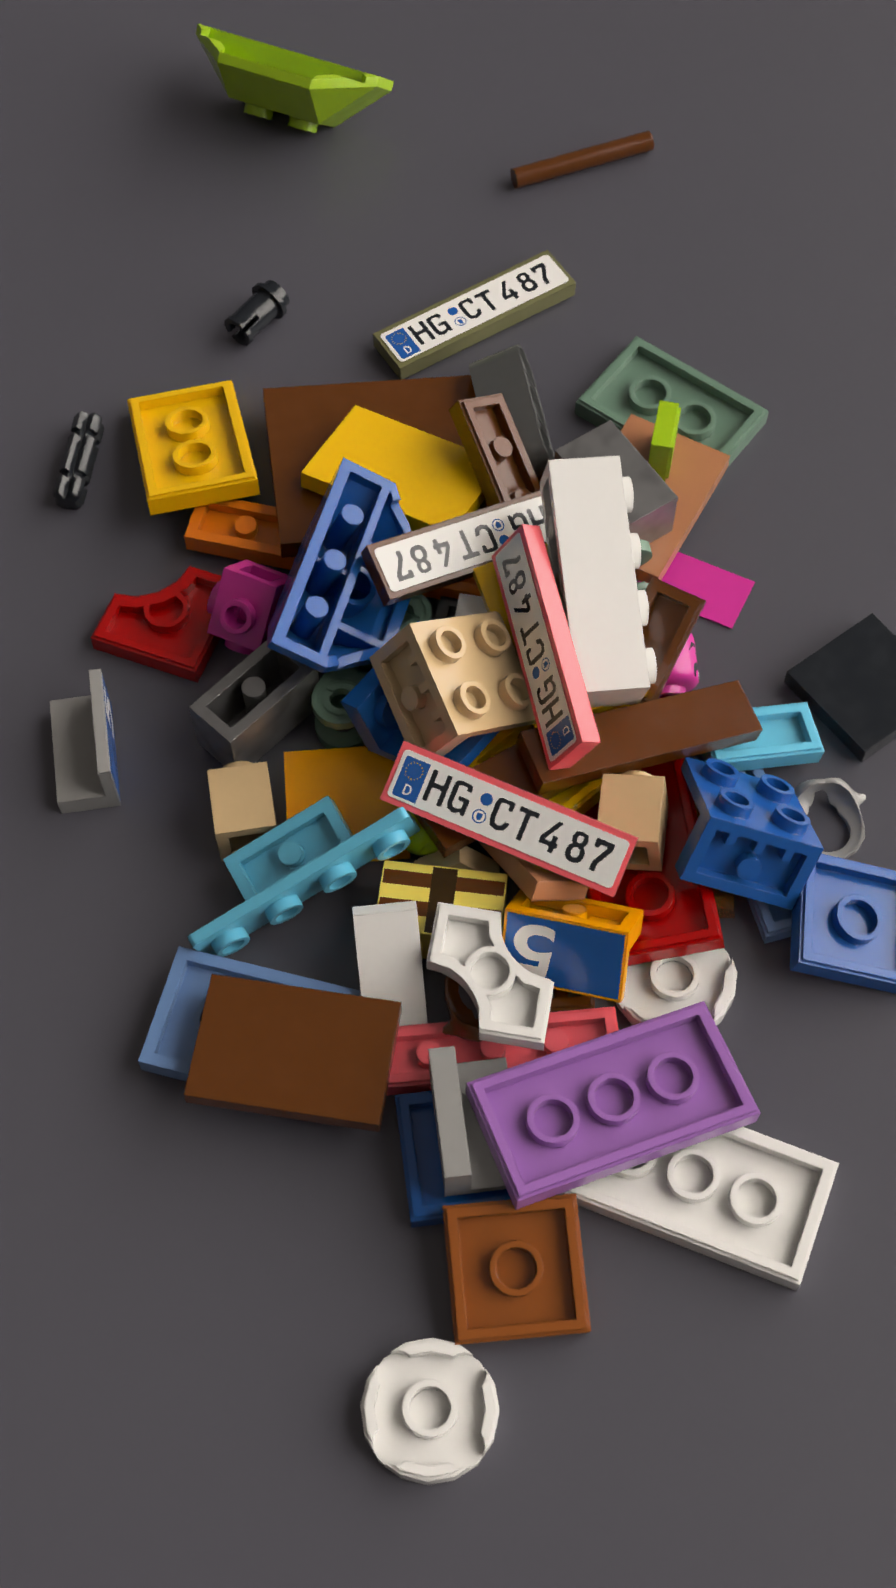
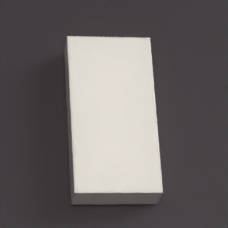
[352,900,428,1026]

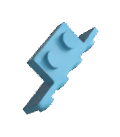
[187,796,420,957]

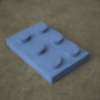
[138,946,360,1082]

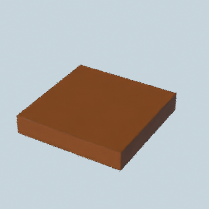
[442,1193,591,1345]

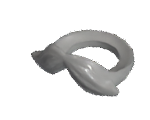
[794,778,866,859]

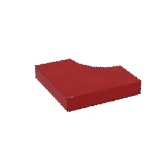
[91,566,222,683]

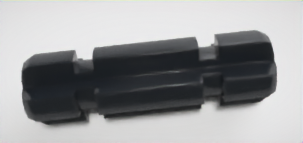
[53,411,105,510]

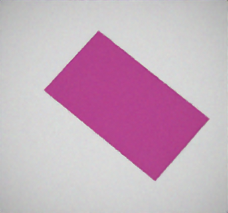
[637,552,755,629]

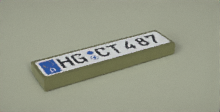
[373,249,576,379]

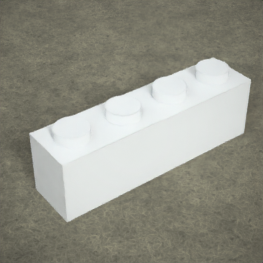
[540,455,657,707]

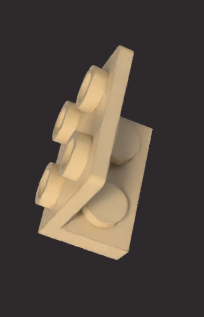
[369,611,536,756]

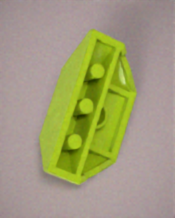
[195,24,394,133]

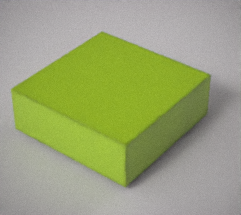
[648,400,681,481]

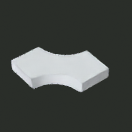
[426,902,554,1051]

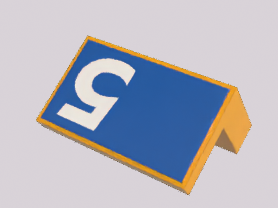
[502,889,644,1003]

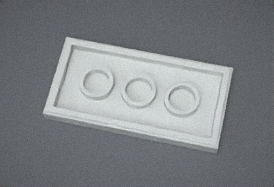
[557,1127,839,1291]

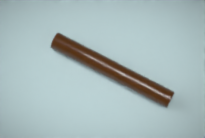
[510,130,654,189]

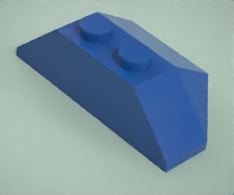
[267,457,411,673]

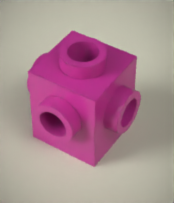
[207,560,288,655]

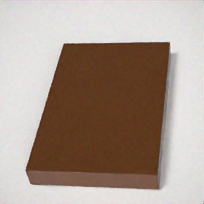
[184,974,402,1132]

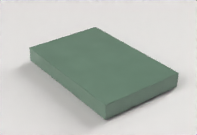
[575,336,769,467]

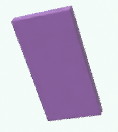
[465,1001,760,1210]

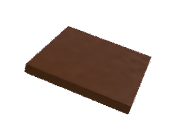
[263,375,488,558]

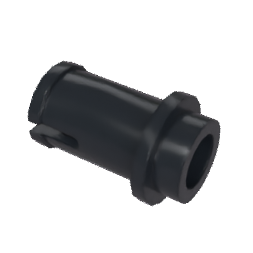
[224,280,290,346]

